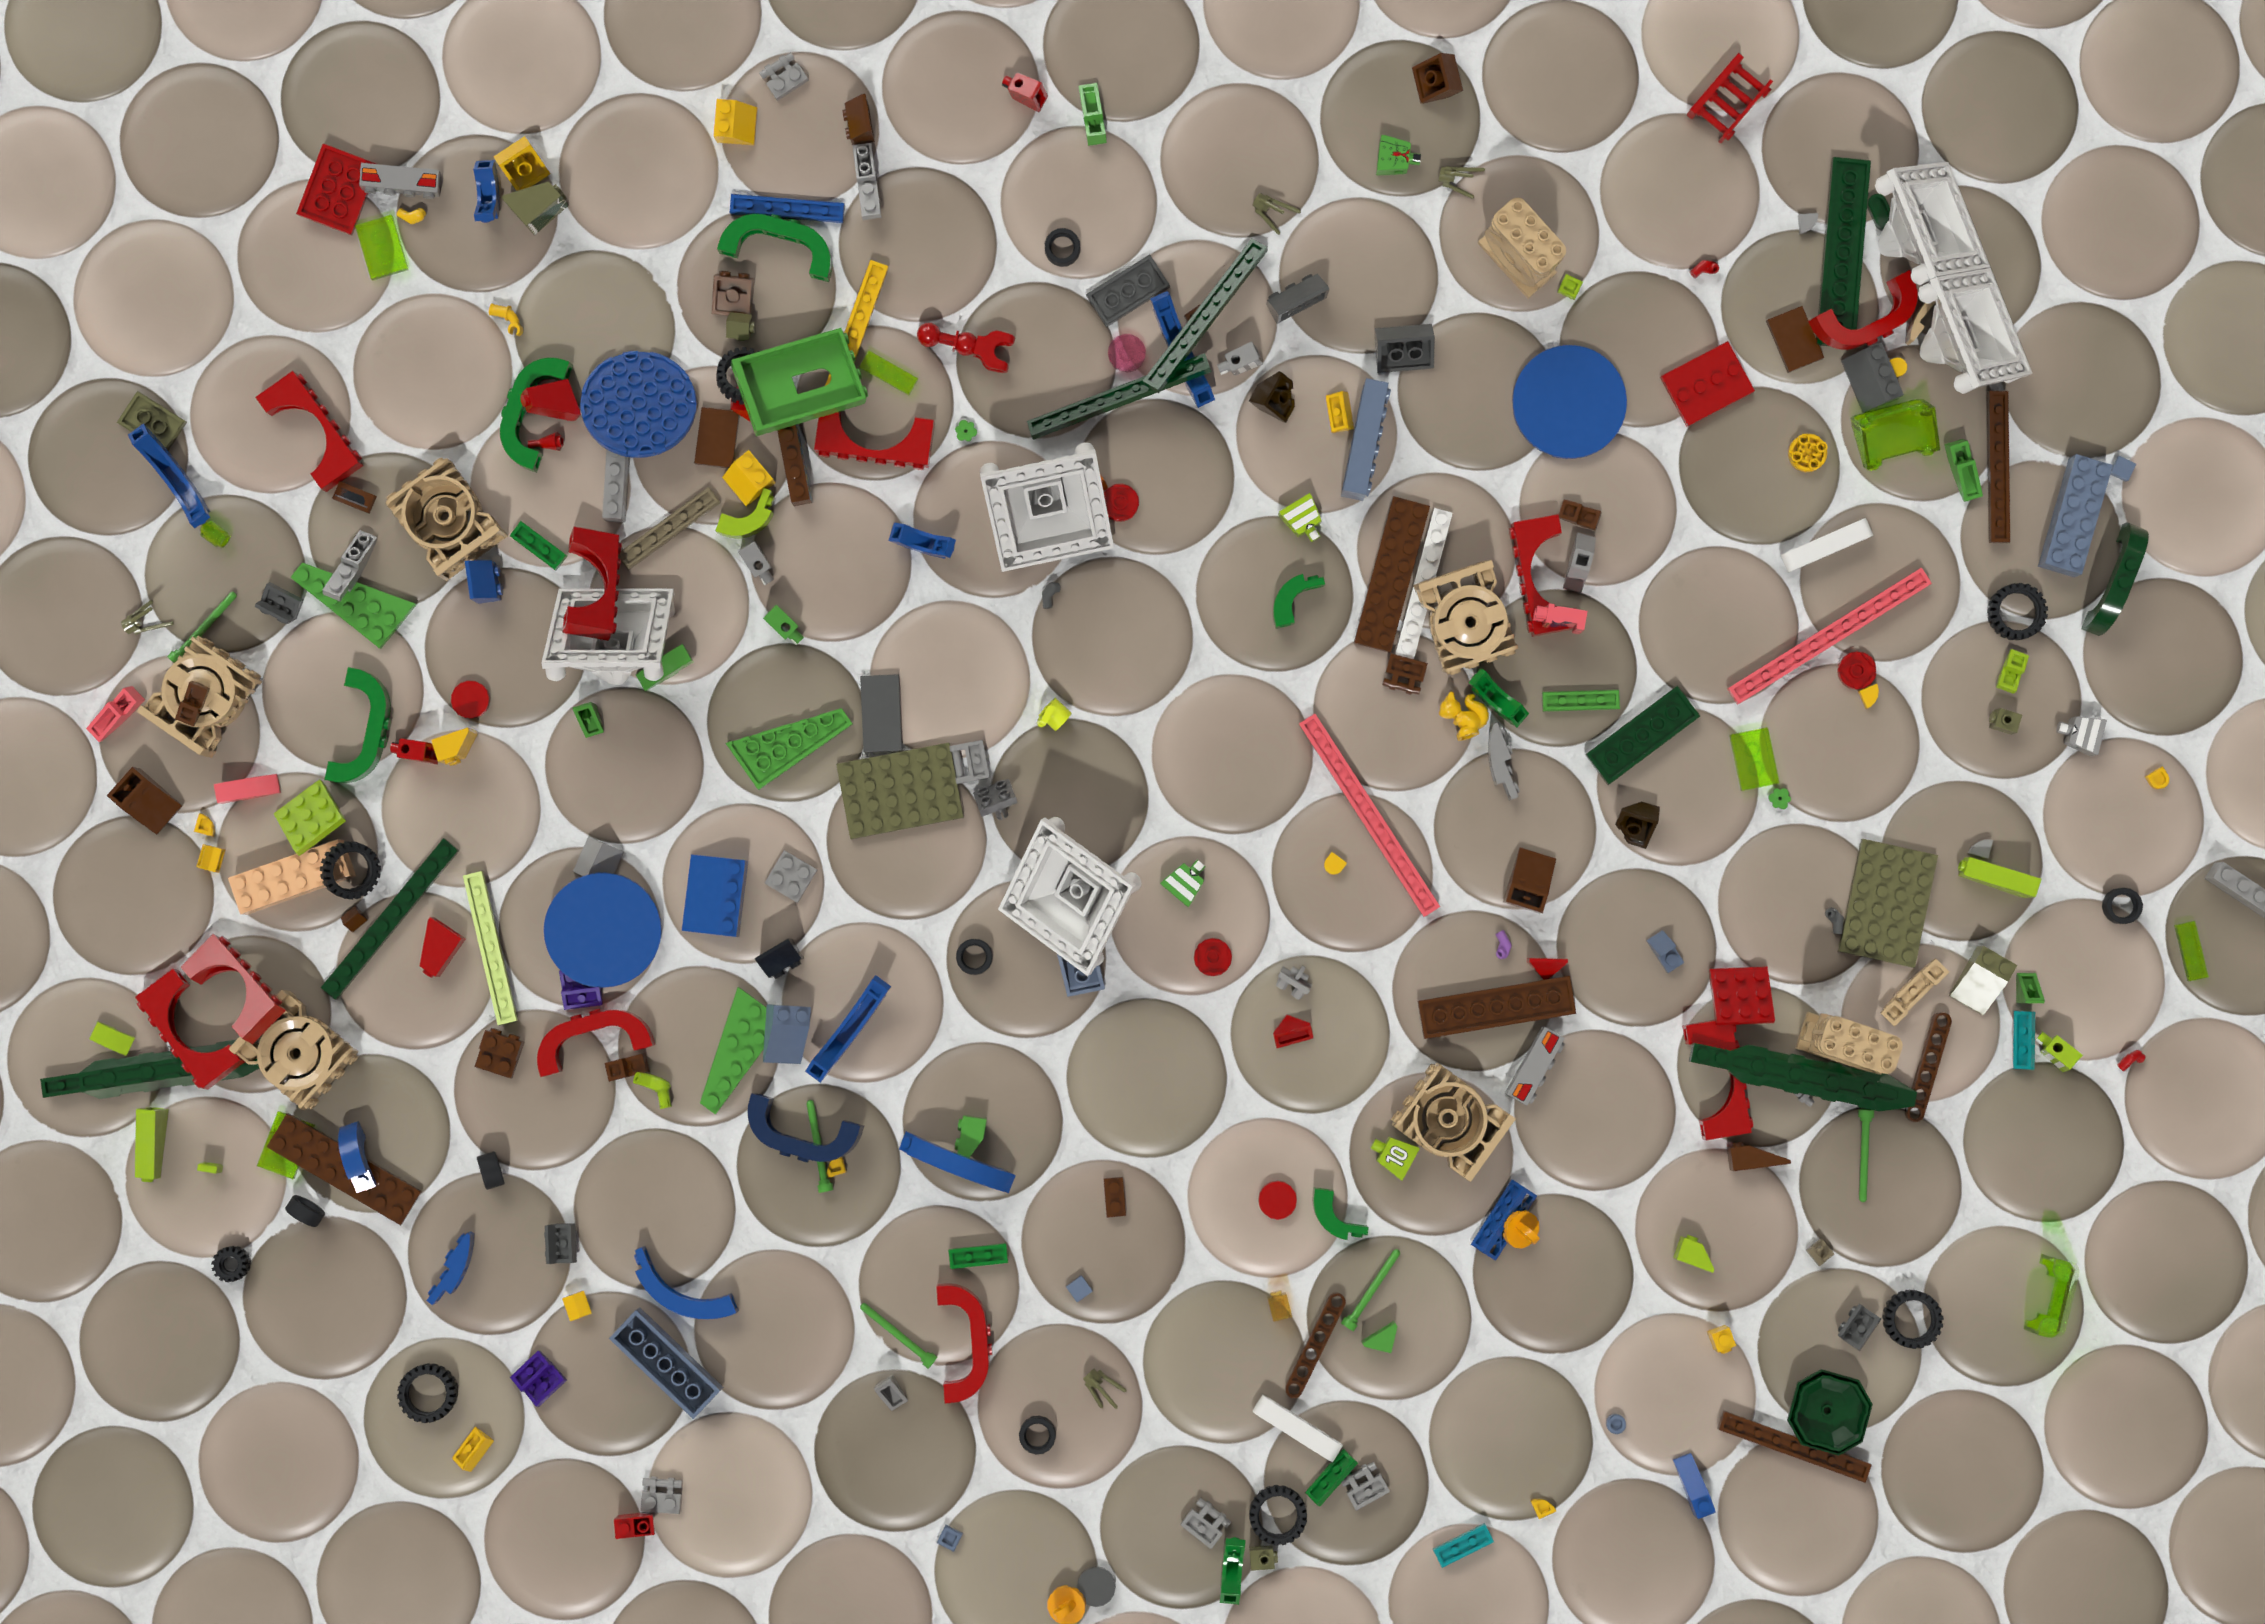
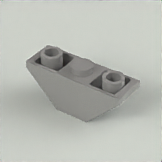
[1563,533,1596,593]

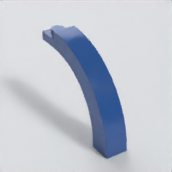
[1150,291,1215,408]
[128,424,211,528]
[805,975,891,1083]
[899,1131,1016,1193]
[634,1246,739,1319]

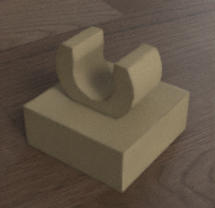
[1806,1238,1834,1266]

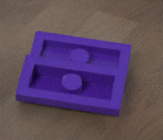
[559,970,603,1010]
[510,1350,567,1407]

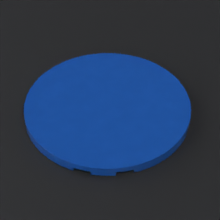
[1512,345,1627,459]
[580,351,697,458]
[544,872,661,988]

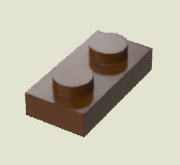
[1104,1177,1126,1218]

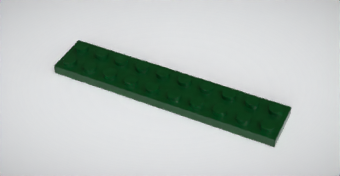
[1816,157,1871,346]

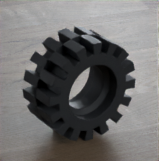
[211,1246,251,1282]

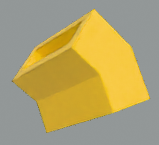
[196,844,226,873]
[562,1291,592,1321]

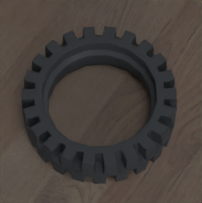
[716,347,760,405]
[1987,583,2048,640]
[320,841,381,900]
[1882,1290,1944,1349]
[397,1363,458,1423]
[1249,1485,1307,1546]

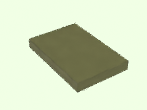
[117,391,187,451]

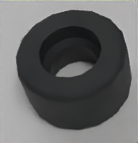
[477,1151,505,1190]

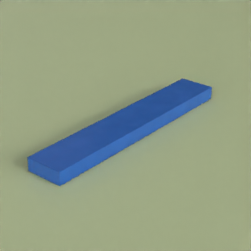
[729,194,845,223]

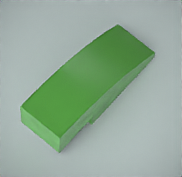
[1078,83,1107,146]
[1944,439,1983,502]
[636,644,694,691]

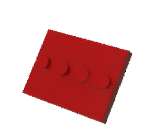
[296,143,376,236]
[1660,341,1755,427]

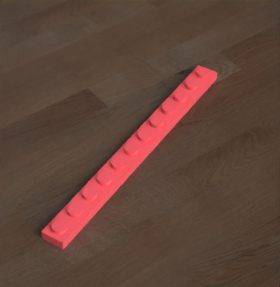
[1727,568,1932,705]
[1299,714,1440,917]

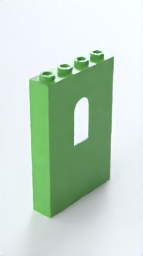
[731,328,868,437]

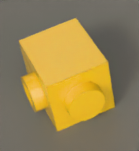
[1707,1325,1736,1354]

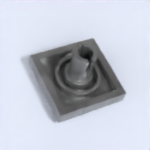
[973,779,1018,820]

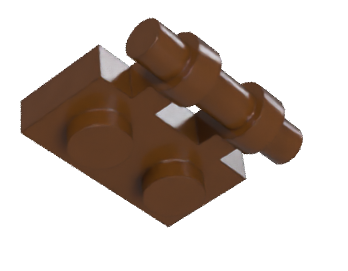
[1382,654,1428,695]

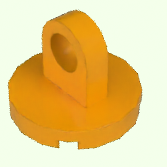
[1503,1210,1540,1249]
[1047,1585,1086,1624]

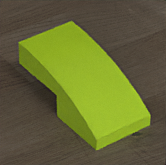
[1996,649,2029,694]
[89,1021,135,1056]

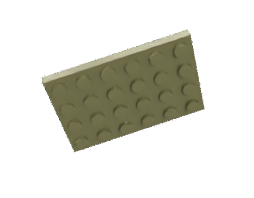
[836,743,964,839]
[1838,839,1938,968]

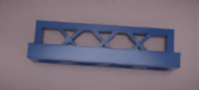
[1471,1180,1537,1261]

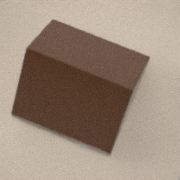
[341,905,368,932]

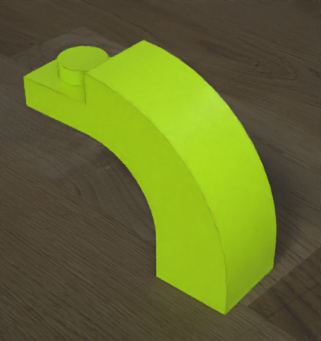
[715,488,775,539]

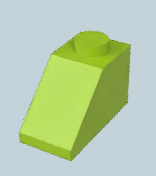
[1673,1234,1715,1273]

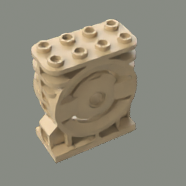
[1478,198,1566,299]
[385,458,508,581]
[1413,560,1518,675]
[136,635,263,758]
[229,990,359,1110]
[1795,1012,1903,1075]
[1391,1063,1516,1182]

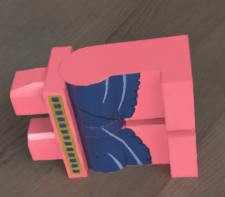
[1533,603,1588,634]

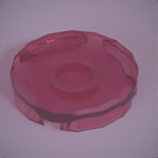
[1108,334,1146,373]

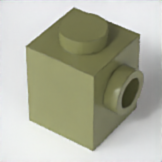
[726,312,755,341]
[1989,708,2022,735]
[1249,1545,1278,1571]

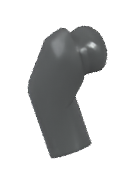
[1042,582,1061,609]
[1825,907,1844,934]

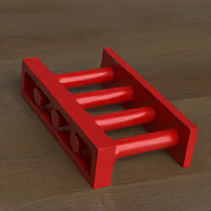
[1687,52,1773,143]

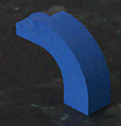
[473,160,500,223]
[888,523,956,559]
[338,1121,377,1193]

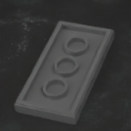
[1086,254,1170,327]
[860,674,902,753]

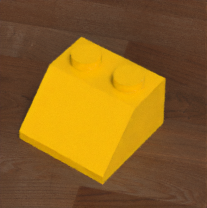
[714,99,758,145]
[494,136,551,191]
[722,450,776,507]
[431,727,478,766]

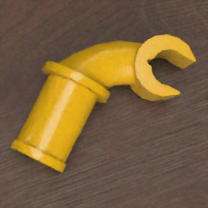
[489,303,523,336]

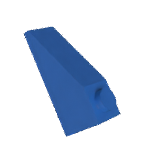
[1673,1453,1716,1519]

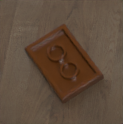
[1766,306,1824,373]
[694,407,740,468]

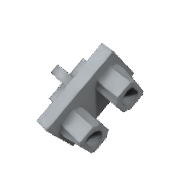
[1276,965,1313,1000]

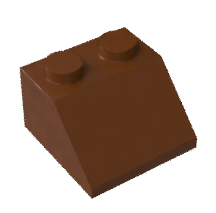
[1412,53,1463,104]
[842,94,875,145]

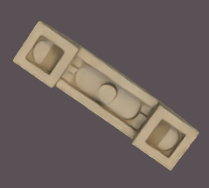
[1905,301,1936,345]
[1880,958,1949,1027]

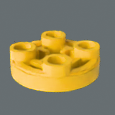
[1788,434,1828,472]

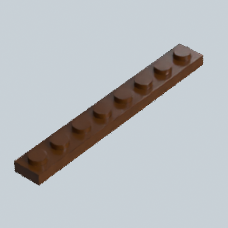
[1987,391,2010,543]
[1717,1410,1872,1483]

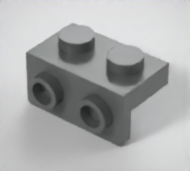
[255,582,303,624]
[544,1223,577,1264]
[1838,1303,1881,1351]

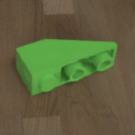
[955,1115,987,1158]

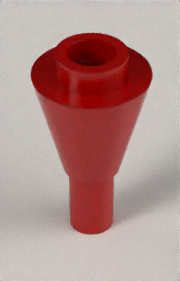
[527,432,564,451]

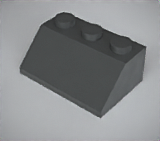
[1266,273,1329,324]
[1375,324,1435,373]
[1841,342,1904,413]

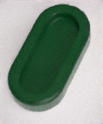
[1867,194,1890,231]

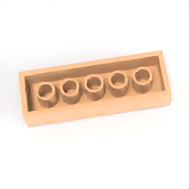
[228,839,356,915]

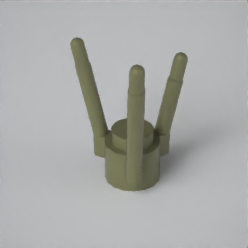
[1439,166,1485,199]
[1252,193,1301,235]
[121,600,174,635]
[1083,1369,1127,1409]

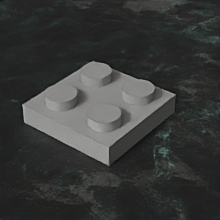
[765,850,817,903]

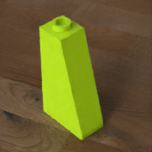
[1958,857,2042,898]
[135,1107,169,1182]

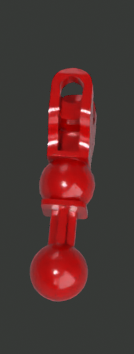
[917,323,1016,373]

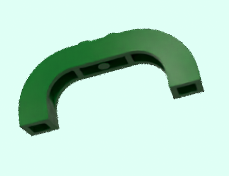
[717,214,832,282]
[500,358,573,473]
[324,667,391,783]

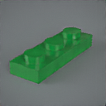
[509,521,567,571]
[948,1243,1008,1269]
[1305,1449,1358,1507]

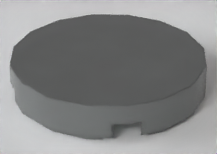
[1077,1566,1116,1607]

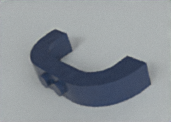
[747,1093,864,1162]

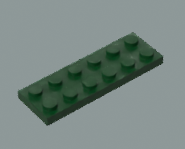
[1585,686,1700,785]

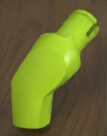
[633,1072,672,1109]

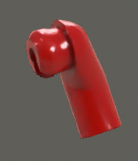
[1690,260,1719,279]
[2117,1050,2146,1071]

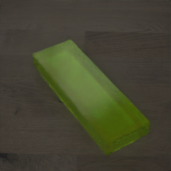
[859,350,919,396]
[2174,921,2209,981]

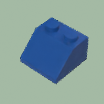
[465,560,503,604]

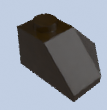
[1249,371,1295,423]
[1615,801,1660,849]

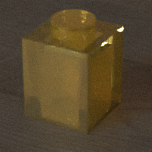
[1267,1290,1292,1322]

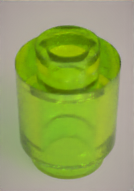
[200,521,230,548]

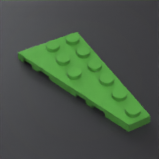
[291,563,417,649]
[726,708,853,790]
[700,987,767,1114]

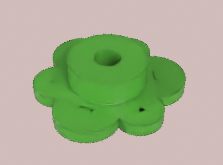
[955,420,977,442]
[1768,788,1791,809]

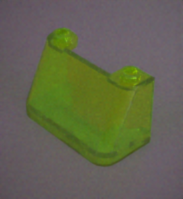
[1850,399,1940,471]
[2023,1254,2079,1338]

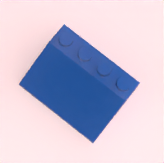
[682,855,748,937]

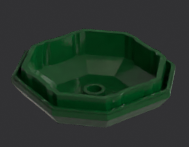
[1787,1369,1873,1456]

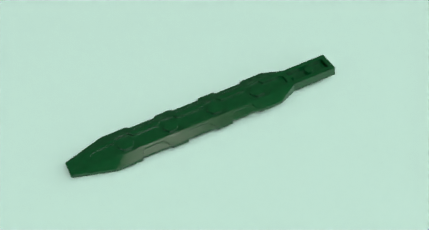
[40,1039,274,1099]
[1689,1043,1917,1112]

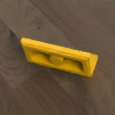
[1326,391,1354,433]
[452,1427,494,1472]

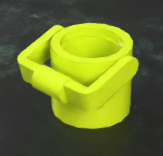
[1036,698,1072,731]

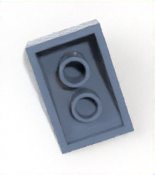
[1057,954,1105,997]
[763,1004,811,1064]

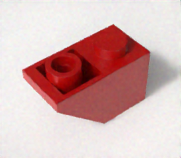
[614,1513,655,1539]

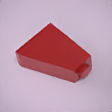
[520,379,581,421]
[419,917,466,978]

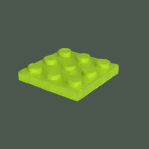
[274,779,346,856]

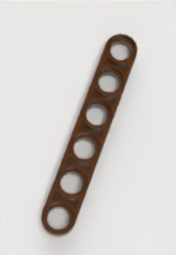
[1905,1012,1952,1122]
[1285,1292,1346,1398]

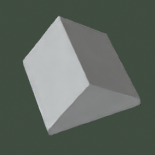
[573,836,624,876]

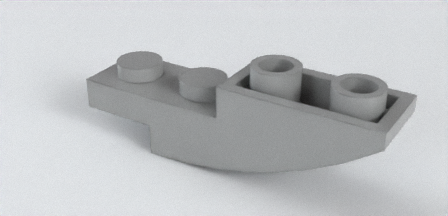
[852,143,882,220]
[322,530,377,601]
[1488,723,1520,801]

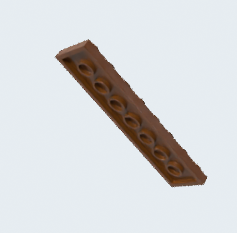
[1354,496,1430,653]
[1417,976,1576,1039]
[267,1113,422,1226]

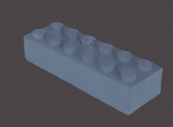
[1341,378,1391,501]
[2038,454,2113,577]
[609,1307,724,1419]

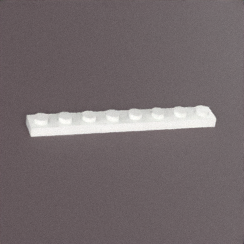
[1395,508,1453,659]

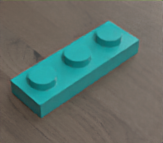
[2013,1011,2036,1070]
[1433,1523,1494,1568]

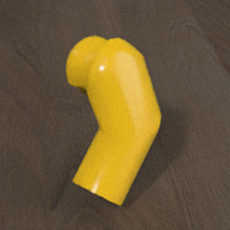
[396,208,426,224]

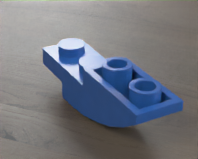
[426,1231,474,1305]

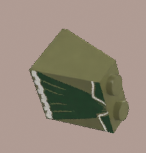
[501,181,568,236]

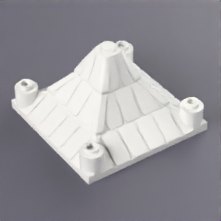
[1875,162,1990,285]
[1918,268,2033,394]
[980,443,1114,572]
[542,589,675,685]
[998,817,1142,976]

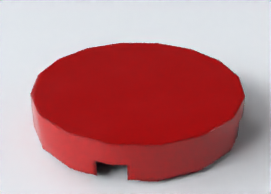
[1104,483,1139,522]
[1837,652,1876,690]
[451,681,490,719]
[1194,938,1232,976]
[1258,1180,1297,1220]

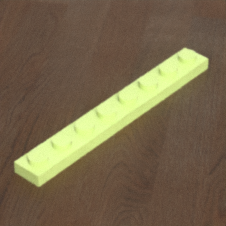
[463,871,518,1025]

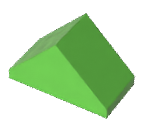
[572,702,604,738]
[2016,973,2045,1003]
[1361,1321,1398,1353]

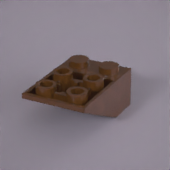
[106,767,182,835]
[1503,847,1556,914]

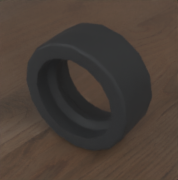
[1044,228,1080,267]
[2102,888,2143,924]
[956,939,993,975]
[285,1195,325,1227]
[1019,1415,1056,1455]

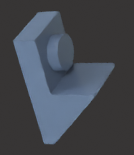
[1646,930,1684,973]

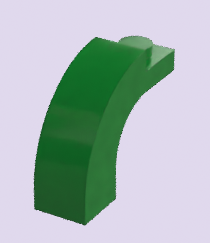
[1273,574,1325,629]
[1468,668,1529,728]
[1312,1187,1369,1240]
[1220,1537,1246,1605]

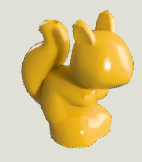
[1439,691,1489,741]

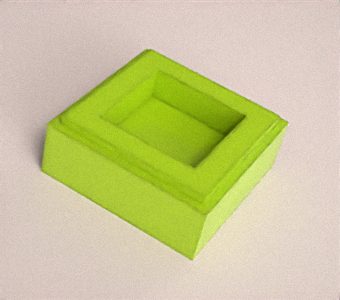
[1558,274,1583,300]
[197,1162,223,1174]

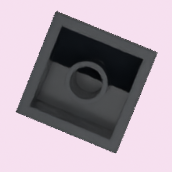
[754,938,804,979]

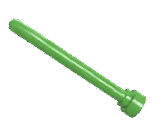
[167,592,237,663]
[806,1100,834,1193]
[1858,1109,1874,1202]
[1341,1249,1400,1332]
[860,1303,938,1369]

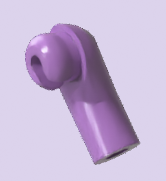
[1495,930,1512,959]

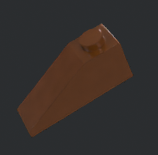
[1726,1142,1791,1171]

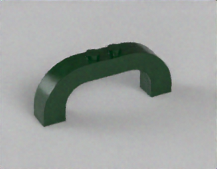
[2081,522,2149,636]

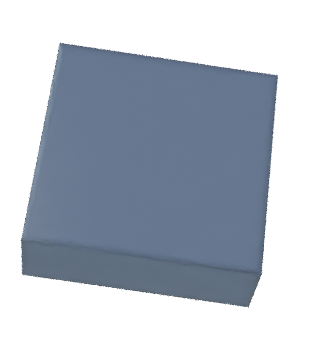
[2111,456,2136,482]
[1066,1275,1093,1302]
[937,1525,963,1552]

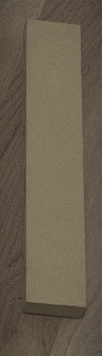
[618,487,721,570]

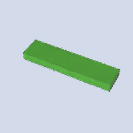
[1542,690,1620,712]

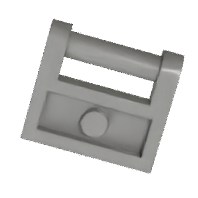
[949,740,990,784]

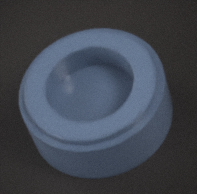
[1606,1414,1626,1434]

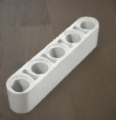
[1780,518,1873,573]
[1253,1394,1343,1462]

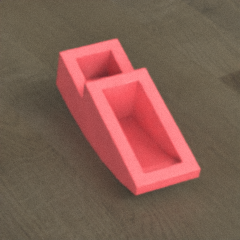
[86,686,145,742]
[214,774,281,804]

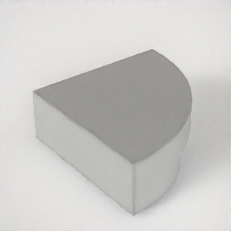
[1798,213,1818,235]
[1968,839,1993,859]

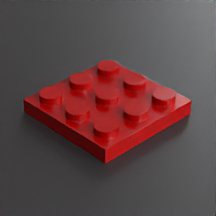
[1709,966,1775,1025]

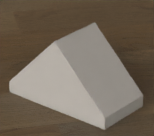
[874,1375,908,1411]

